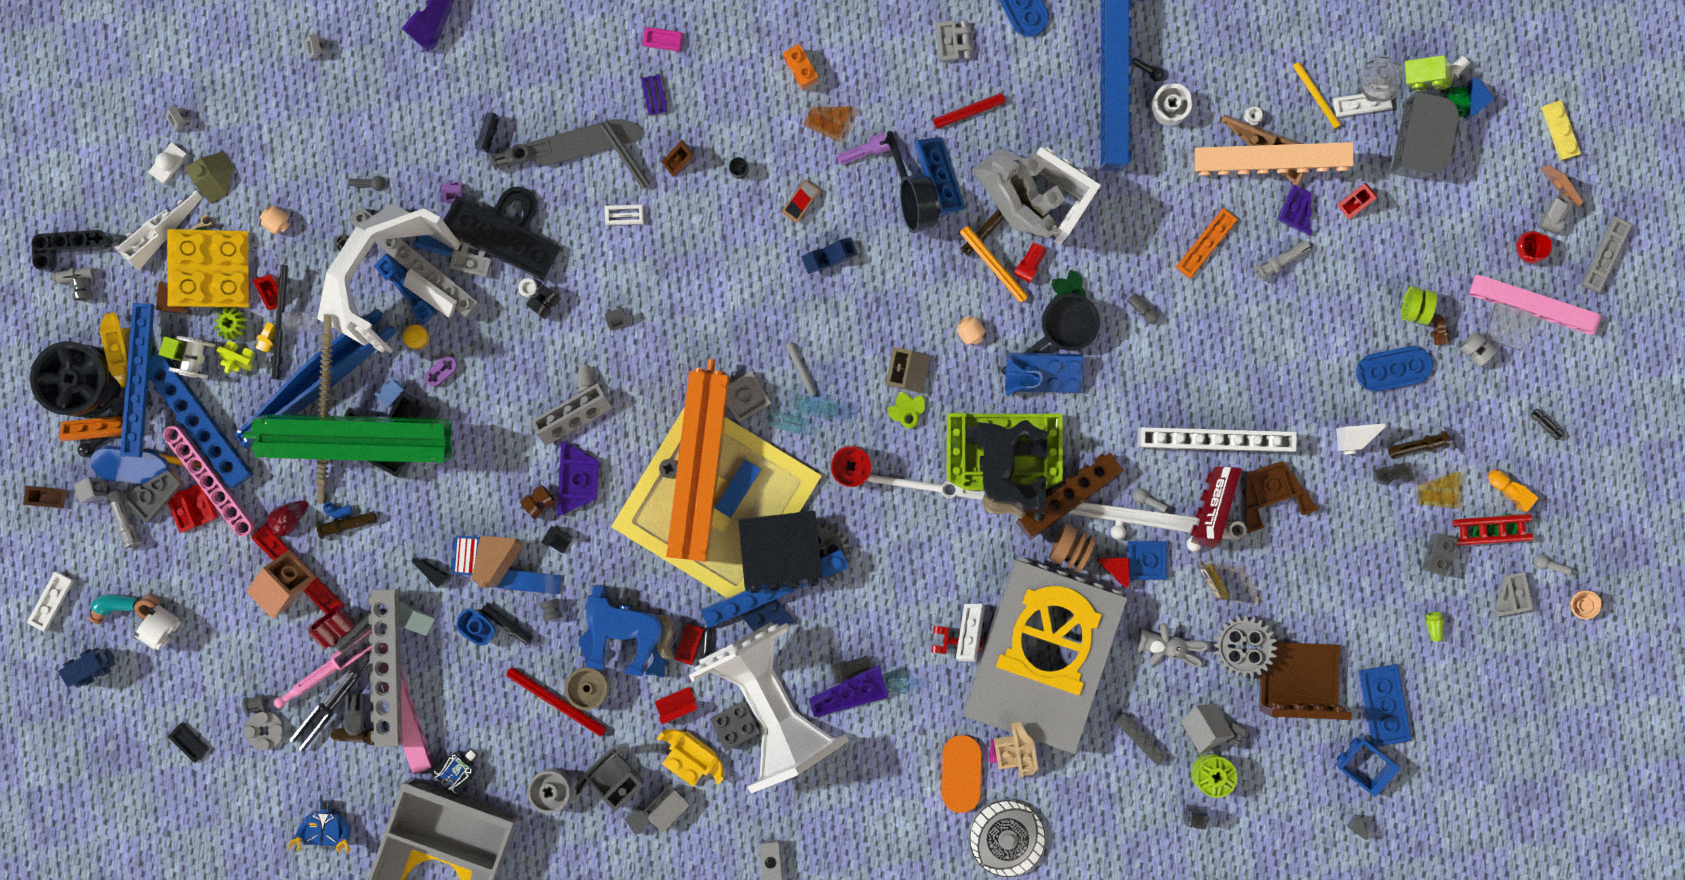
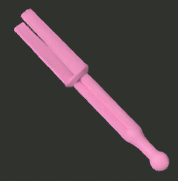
[274,629,372,708]

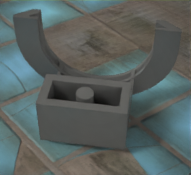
[571,743,644,812]

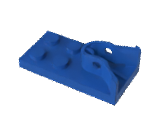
[1005,353,1084,396]

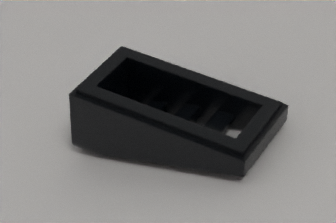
[411,557,452,588]

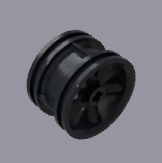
[30,341,121,418]

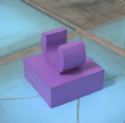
[441,181,464,203]

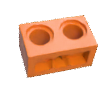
[783,44,819,91]

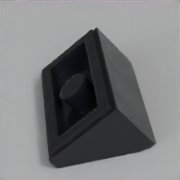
[475,113,500,153]

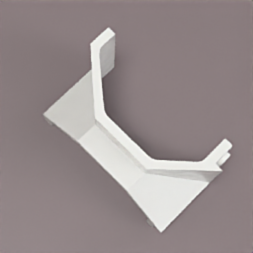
[317,203,461,353]
[689,622,849,793]

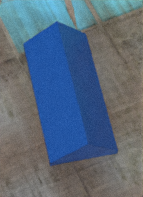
[914,137,966,218]

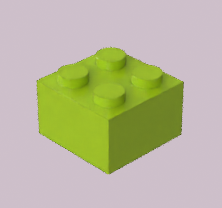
[1405,55,1452,93]

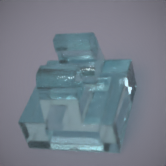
[888,672,907,694]

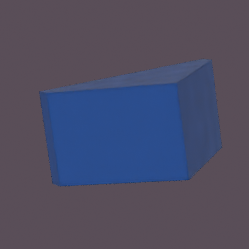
[1465,77,1495,119]

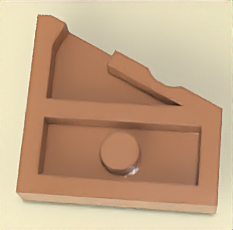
[1541,165,1583,207]

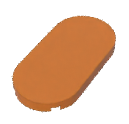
[941,735,981,813]

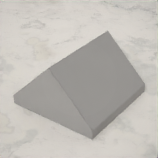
[1181,704,1235,755]

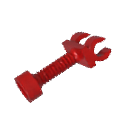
[931,626,983,654]

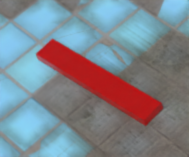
[251,524,346,614]

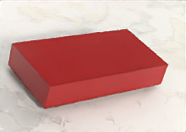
[674,623,705,666]

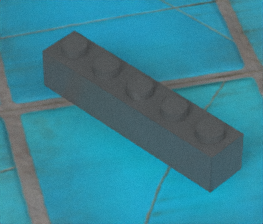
[1114,713,1166,766]

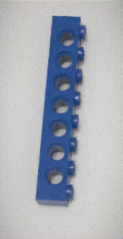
[149,351,255,488]

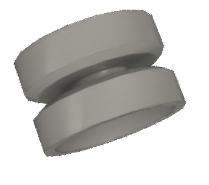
[527,768,573,814]

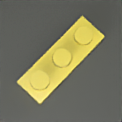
[1541,100,1581,161]

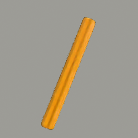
[960,226,1028,302]

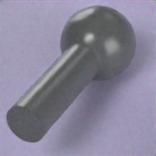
[349,176,386,191]

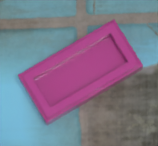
[642,27,683,52]

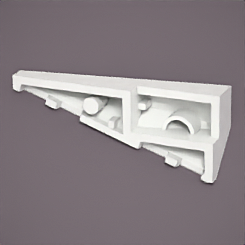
[111,190,203,271]

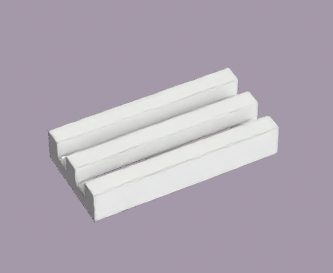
[605,204,644,226]

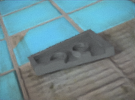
[121,469,184,523]

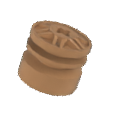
[1049,523,1096,573]

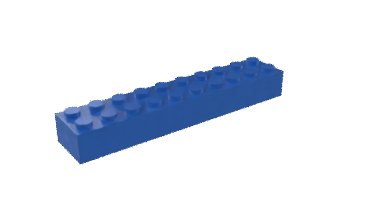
[1100,0,1132,171]

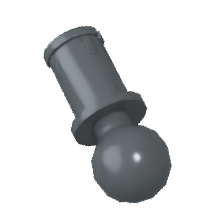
[1127,292,1159,324]

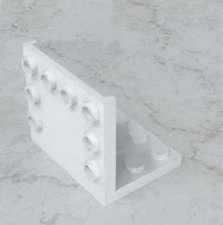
[1036,147,1101,246]

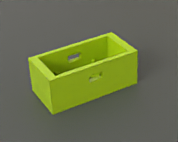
[158,336,186,361]

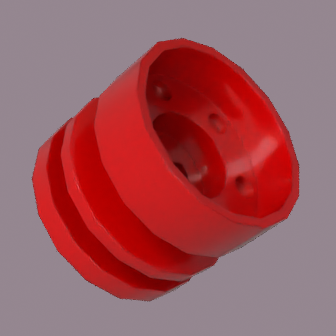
[831,445,871,487]

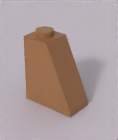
[471,536,523,589]

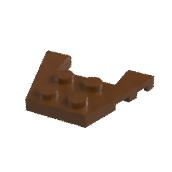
[1245,461,1319,533]

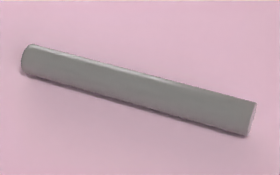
[786,342,817,397]

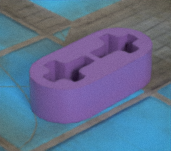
[425,356,458,387]

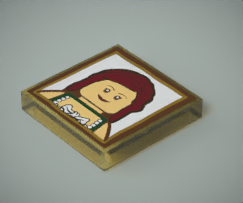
[1198,562,1230,601]

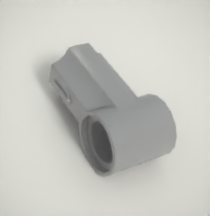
[1538,194,1573,234]

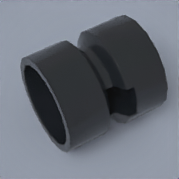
[526,283,562,319]

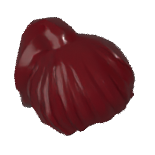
[267,501,308,536]

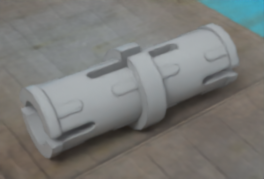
[52,266,95,284]

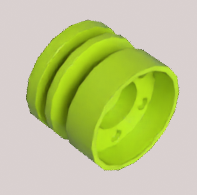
[1191,753,1237,798]

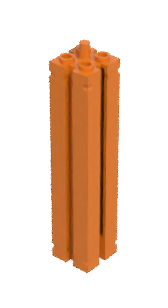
[666,359,730,562]

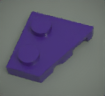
[1277,185,1312,236]

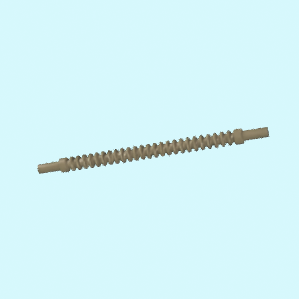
[316,314,333,504]

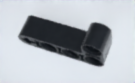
[31,230,113,272]

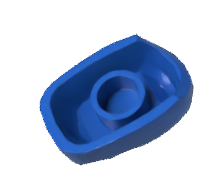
[456,608,497,646]

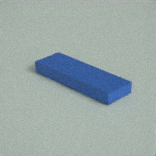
[715,459,762,518]

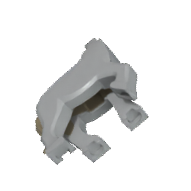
[972,150,1065,238]

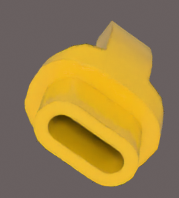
[256,322,275,353]

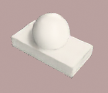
[148,142,188,184]

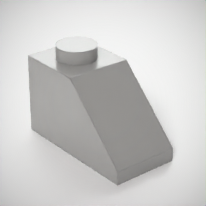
[74,477,108,503]

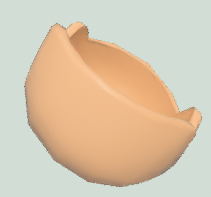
[1570,590,1601,620]

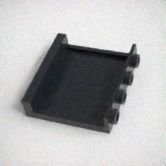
[738,511,823,593]

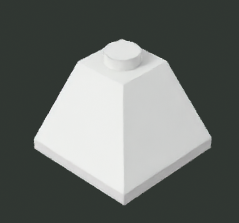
[1336,424,1385,455]

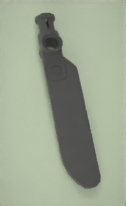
[490,119,641,170]

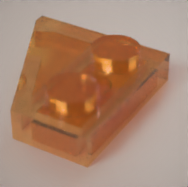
[803,106,853,142]

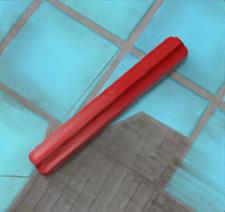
[933,93,1005,129]

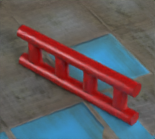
[1452,514,1533,546]

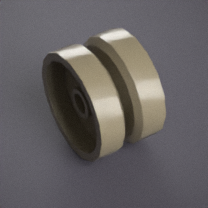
[565,666,611,710]

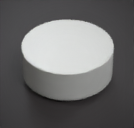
[519,278,538,298]

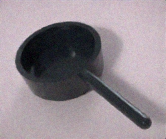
[887,131,939,233]
[1001,293,1100,375]

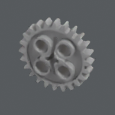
[1213,615,1278,678]

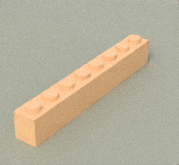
[1195,142,1353,176]

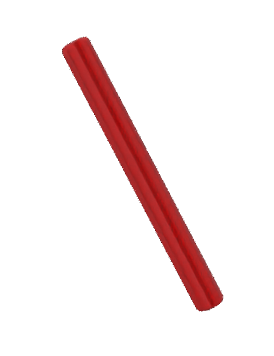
[506,667,607,737]

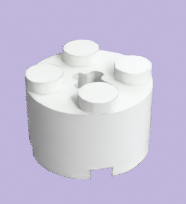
[1150,83,1192,126]
[135,605,182,650]

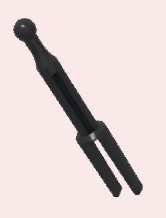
[290,651,371,751]

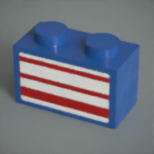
[451,535,480,575]

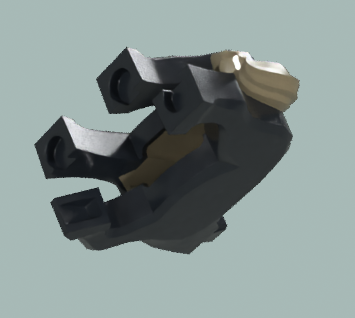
[966,420,1048,519]

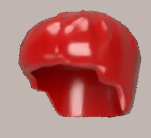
[1516,230,1552,264]

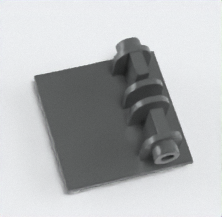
[710,700,759,752]

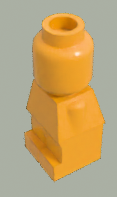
[1487,469,1538,512]

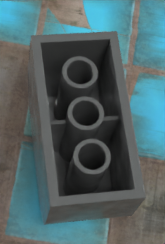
[1390,92,1459,180]

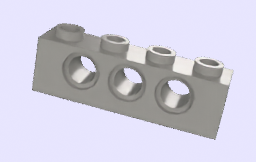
[531,383,612,446]

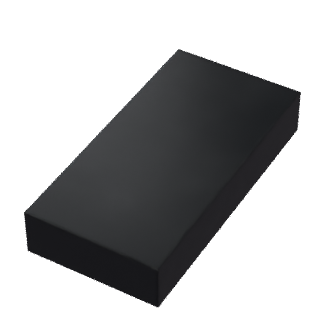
[167,722,210,763]

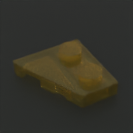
[1416,472,1460,509]

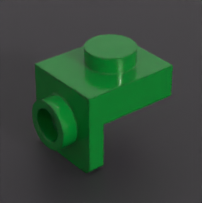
[1446,87,1471,117]

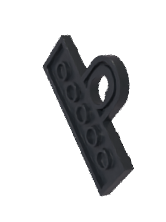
[443,187,561,282]

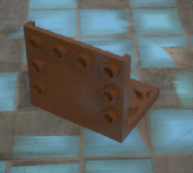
[1259,642,1352,720]

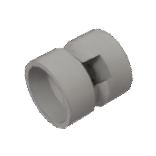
[1459,331,1497,367]

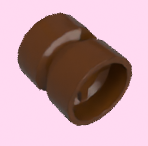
[520,484,556,520]

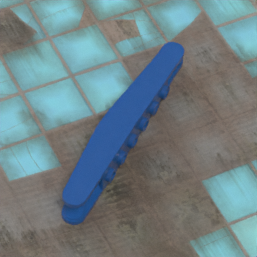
[235,309,396,449]

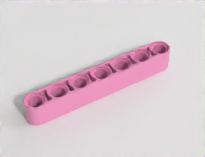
[1469,275,1602,335]
[163,426,256,536]
[371,644,434,774]

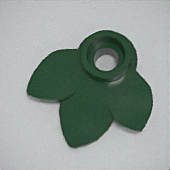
[1051,270,1086,299]

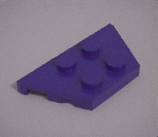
[557,441,599,515]

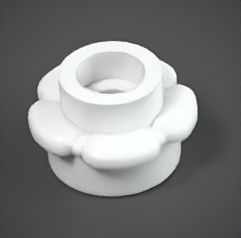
[1244,107,1263,125]

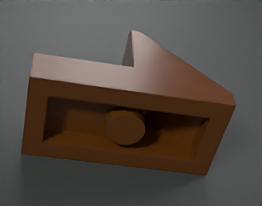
[22,485,66,509]

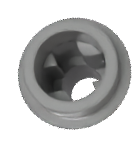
[576,365,595,393]

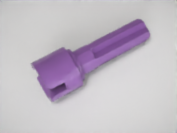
[837,132,891,165]

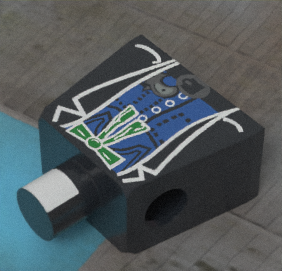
[430,748,479,797]

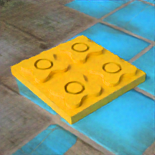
[167,229,249,308]

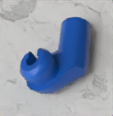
[323,502,353,519]

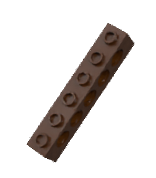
[1016,452,1124,541]

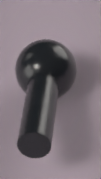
[1132,57,1165,82]
[77,437,111,457]

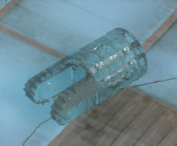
[767,409,804,435]

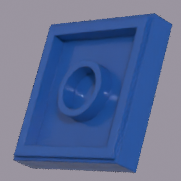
[1127,541,1167,580]

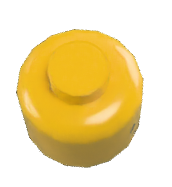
[403,324,430,350]

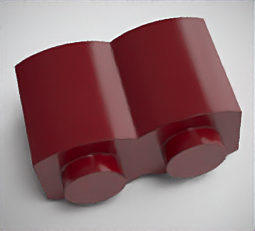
[308,605,355,649]

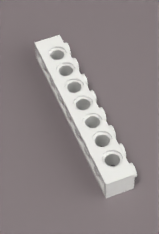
[1137,427,1296,452]

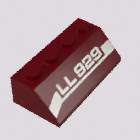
[1190,467,1241,549]

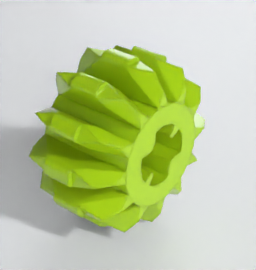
[213,308,248,340]

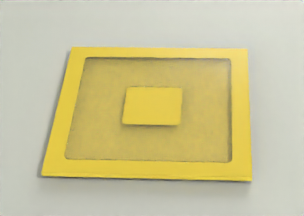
[611,407,822,598]

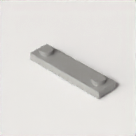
[1581,216,1633,294]

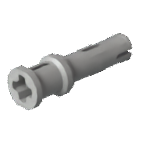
[1254,240,1310,281]
[107,490,142,549]

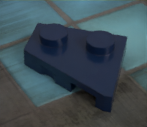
[742,599,795,632]

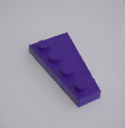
[809,665,888,717]

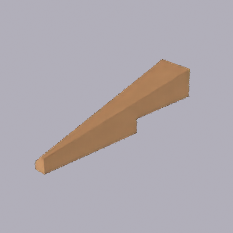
[1221,115,1304,186]

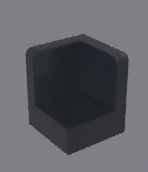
[541,526,573,553]

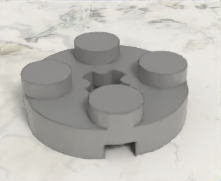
[244,711,285,751]

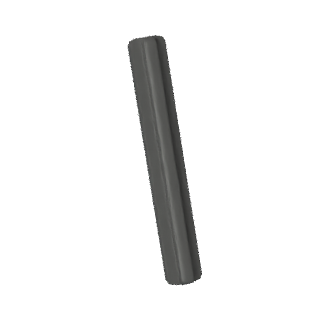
[601,121,650,189]

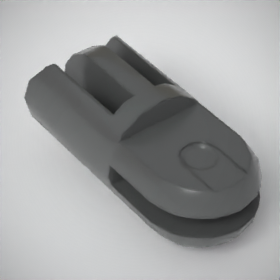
[344,694,365,736]

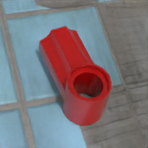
[1013,242,1047,283]

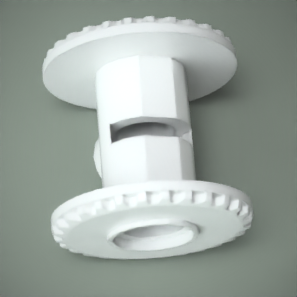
[169,336,215,379]

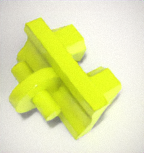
[216,340,255,374]

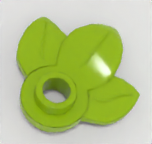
[887,391,925,428]

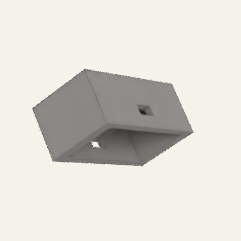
[759,840,783,880]

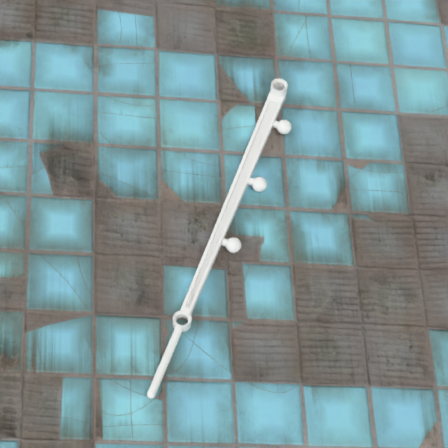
[867,474,1247,552]

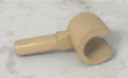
[188,215,213,230]

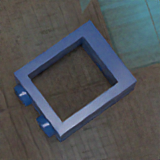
[1336,734,1401,797]

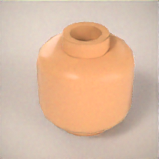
[260,206,290,234]
[957,316,985,345]

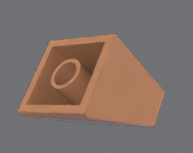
[246,550,316,619]

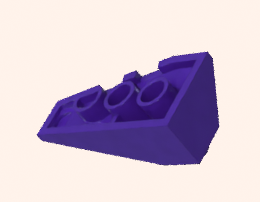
[402,0,455,52]

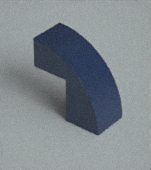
[801,237,858,274]

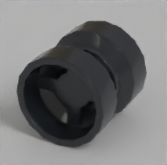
[729,157,749,179]

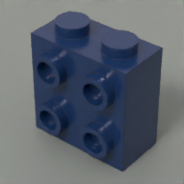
[58,648,116,688]

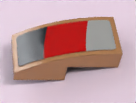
[781,180,820,223]

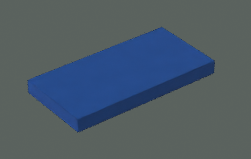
[1358,664,1412,747]

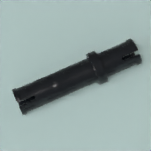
[480,602,534,646]

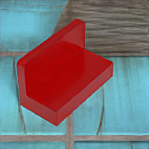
[655,687,699,724]

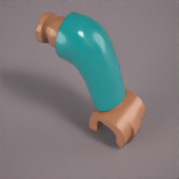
[88,594,161,624]

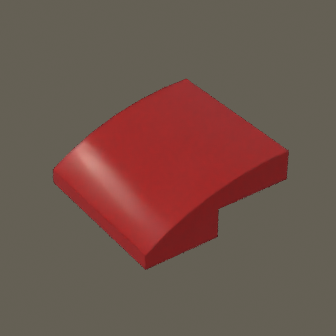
[168,484,219,533]

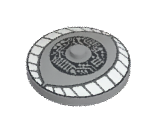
[968,799,1046,878]

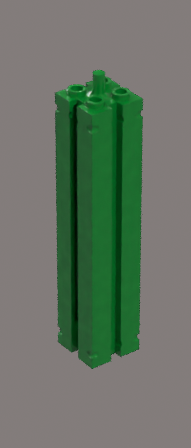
[243,414,452,463]

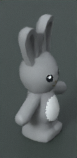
[1137,623,1208,667]

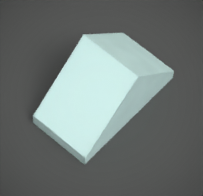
[399,601,435,636]

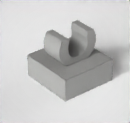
[304,34,328,60]
[165,105,191,132]

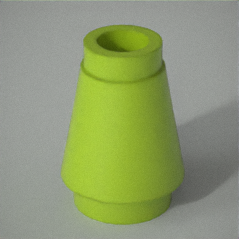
[1425,612,1445,641]

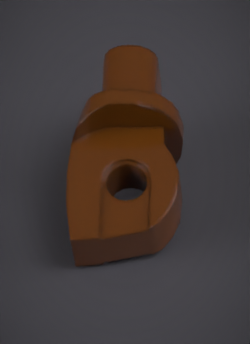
[1430,314,1451,345]

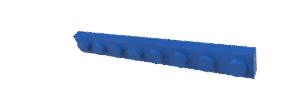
[120,303,155,457]
[700,549,849,628]

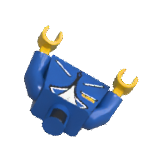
[288,800,351,854]

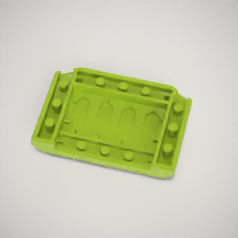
[946,413,1063,490]

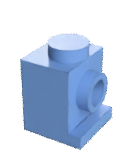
[374,378,408,408]

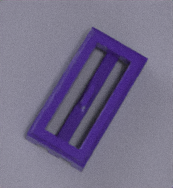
[641,74,667,116]

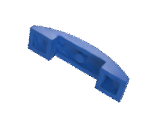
[374,254,436,325]
[490,569,562,594]

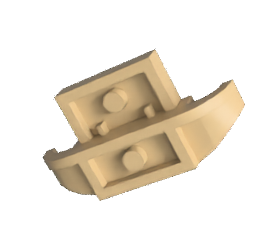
[994,722,1038,778]

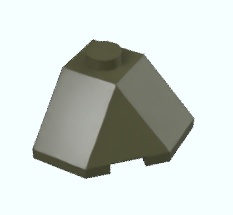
[185,151,234,204]

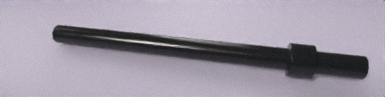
[270,264,288,380]

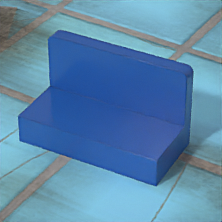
[413,235,454,258]

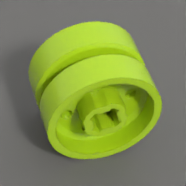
[1401,286,1437,325]

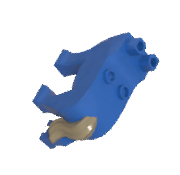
[578,585,675,678]

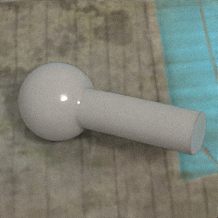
[1133,489,1168,513]
[1533,554,1572,575]

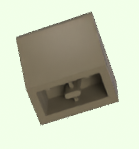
[885,347,930,394]

